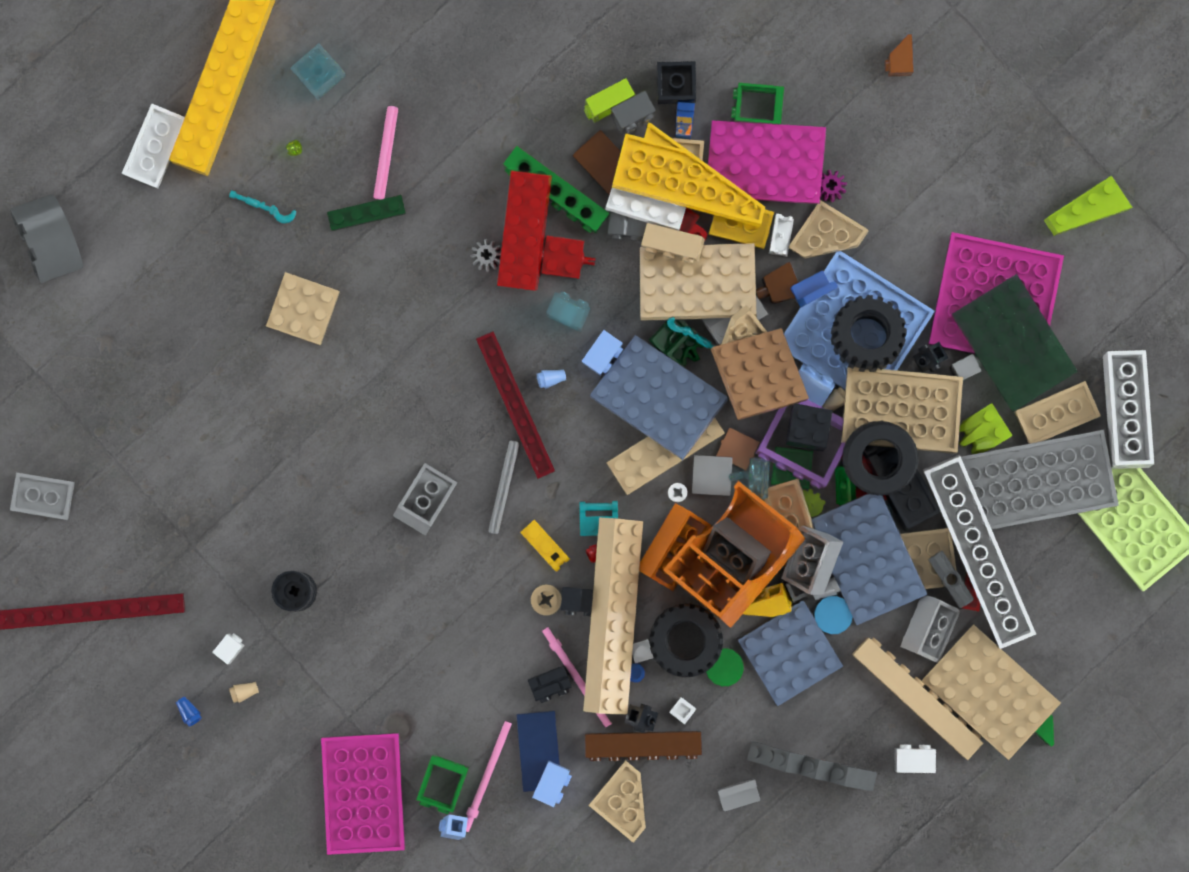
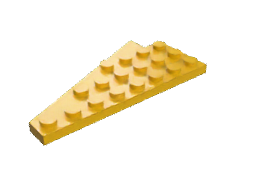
[612,123,765,227]

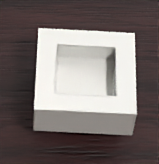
[632,639,653,663]
[669,697,696,724]

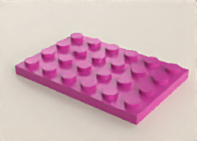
[708,120,826,204]
[321,733,405,855]

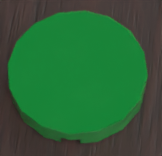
[706,648,744,686]

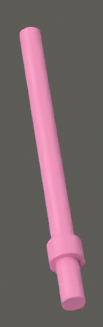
[542,627,612,728]
[466,721,512,832]

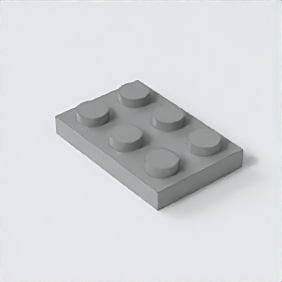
[10,472,75,520]

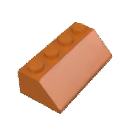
[639,503,712,591]

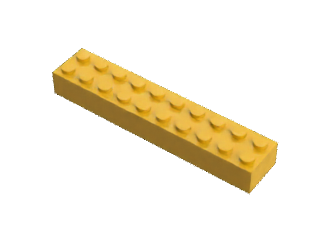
[169,0,275,176]

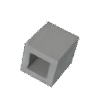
[950,354,982,380]

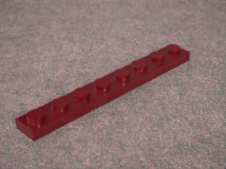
[476,331,555,479]

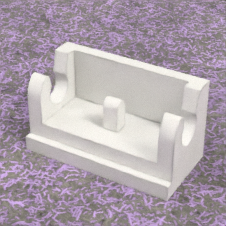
[768,213,794,257]

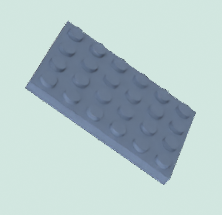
[590,335,728,460]
[811,494,928,625]

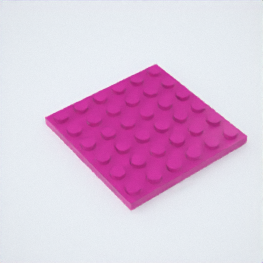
[928,232,1064,368]

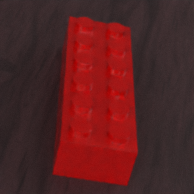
[497,171,552,291]

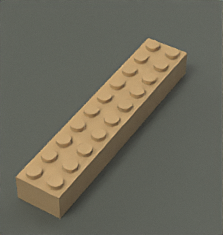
[583,518,643,714]

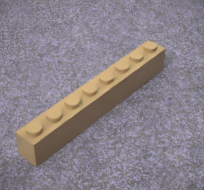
[852,637,983,760]

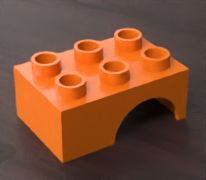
[663,481,805,628]

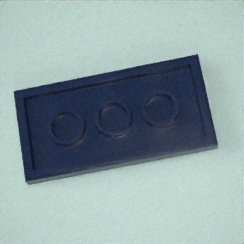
[516,711,560,792]

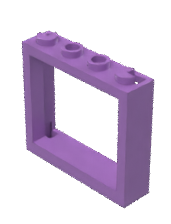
[756,400,845,489]

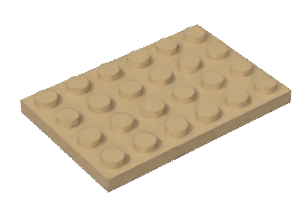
[640,243,757,320]
[841,367,963,454]
[922,624,1061,761]

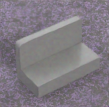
[717,778,760,811]

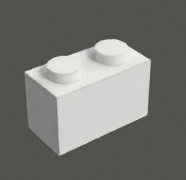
[895,744,936,773]

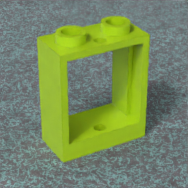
[584,78,635,123]

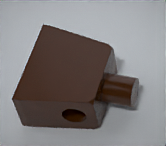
[756,262,798,304]

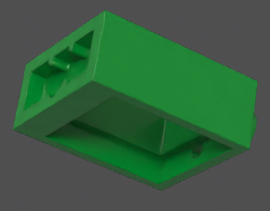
[731,83,784,124]
[416,754,469,814]

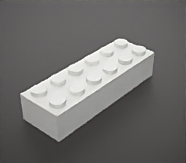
[1103,350,1154,469]

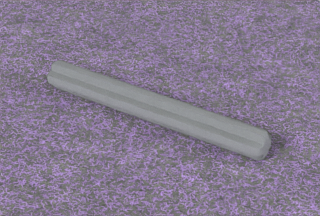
[488,440,519,534]

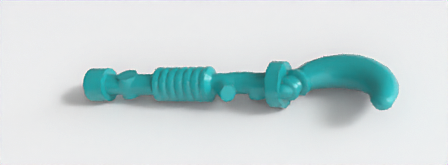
[229,190,296,224]
[667,317,716,349]

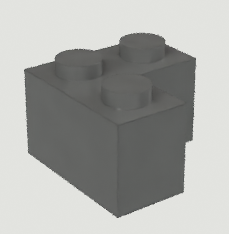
[611,91,656,135]

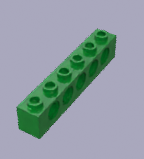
[503,146,609,234]

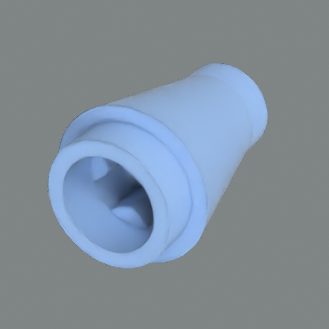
[537,369,566,389]

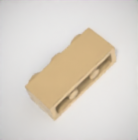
[641,223,705,263]

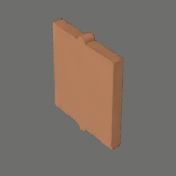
[716,428,760,470]

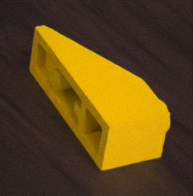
[743,583,791,617]

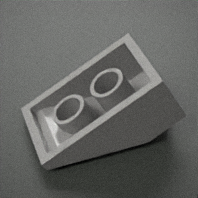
[393,463,457,535]

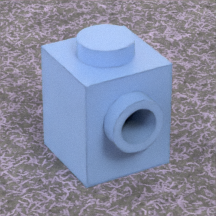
[439,815,468,840]

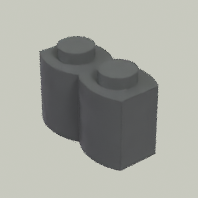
[608,211,647,242]

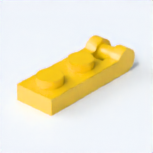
[520,520,570,572]

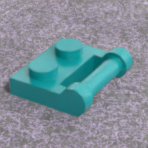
[579,501,618,536]

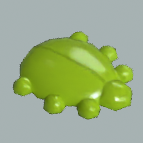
[802,489,826,517]

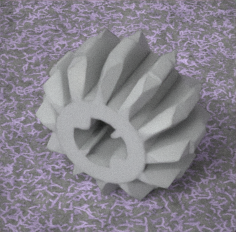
[470,239,501,272]

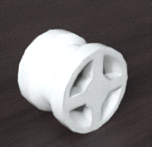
[668,483,687,502]

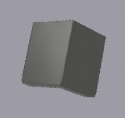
[784,582,809,602]

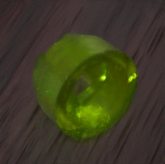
[286,140,302,156]

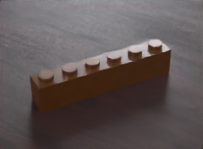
[585,731,702,761]

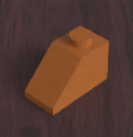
[885,34,914,77]

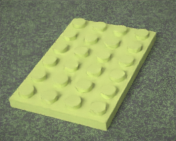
[1077,468,1189,592]

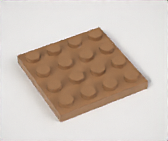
[711,328,809,420]

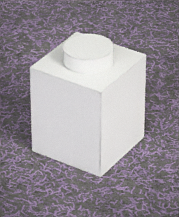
[212,633,245,664]

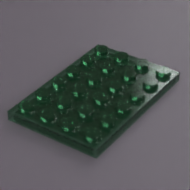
[951,274,1078,412]

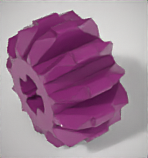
[821,170,847,203]

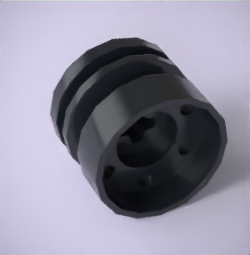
[271,571,317,612]

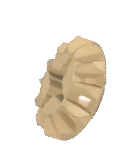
[531,585,562,615]

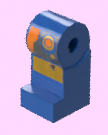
[675,102,695,140]

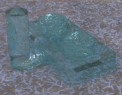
[729,457,769,499]

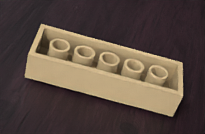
[606,418,725,496]

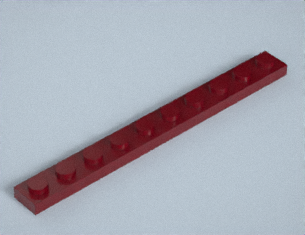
[0,593,185,630]

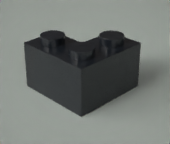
[561,587,593,617]

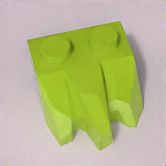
[958,403,1013,454]

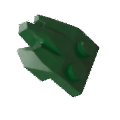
[649,319,704,366]

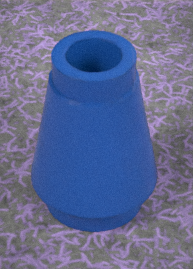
[176,697,202,727]

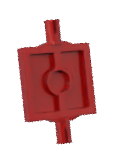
[541,236,596,279]

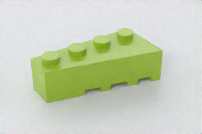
[1044,176,1133,236]

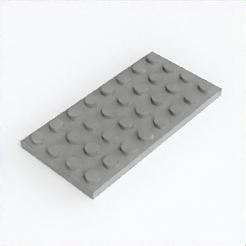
[961,430,1119,529]

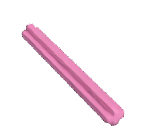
[373,106,398,200]

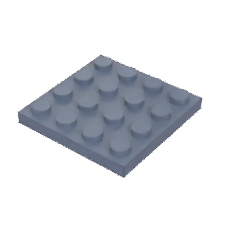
[738,600,843,706]

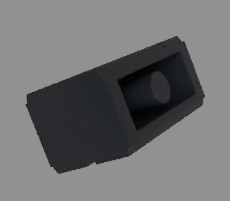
[528,665,572,703]

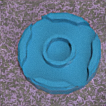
[814,596,853,634]

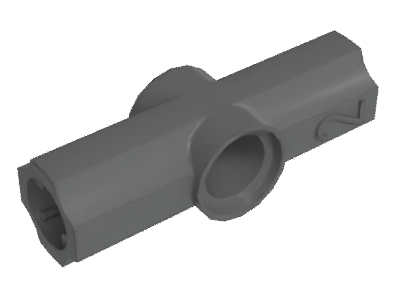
[928,551,974,608]

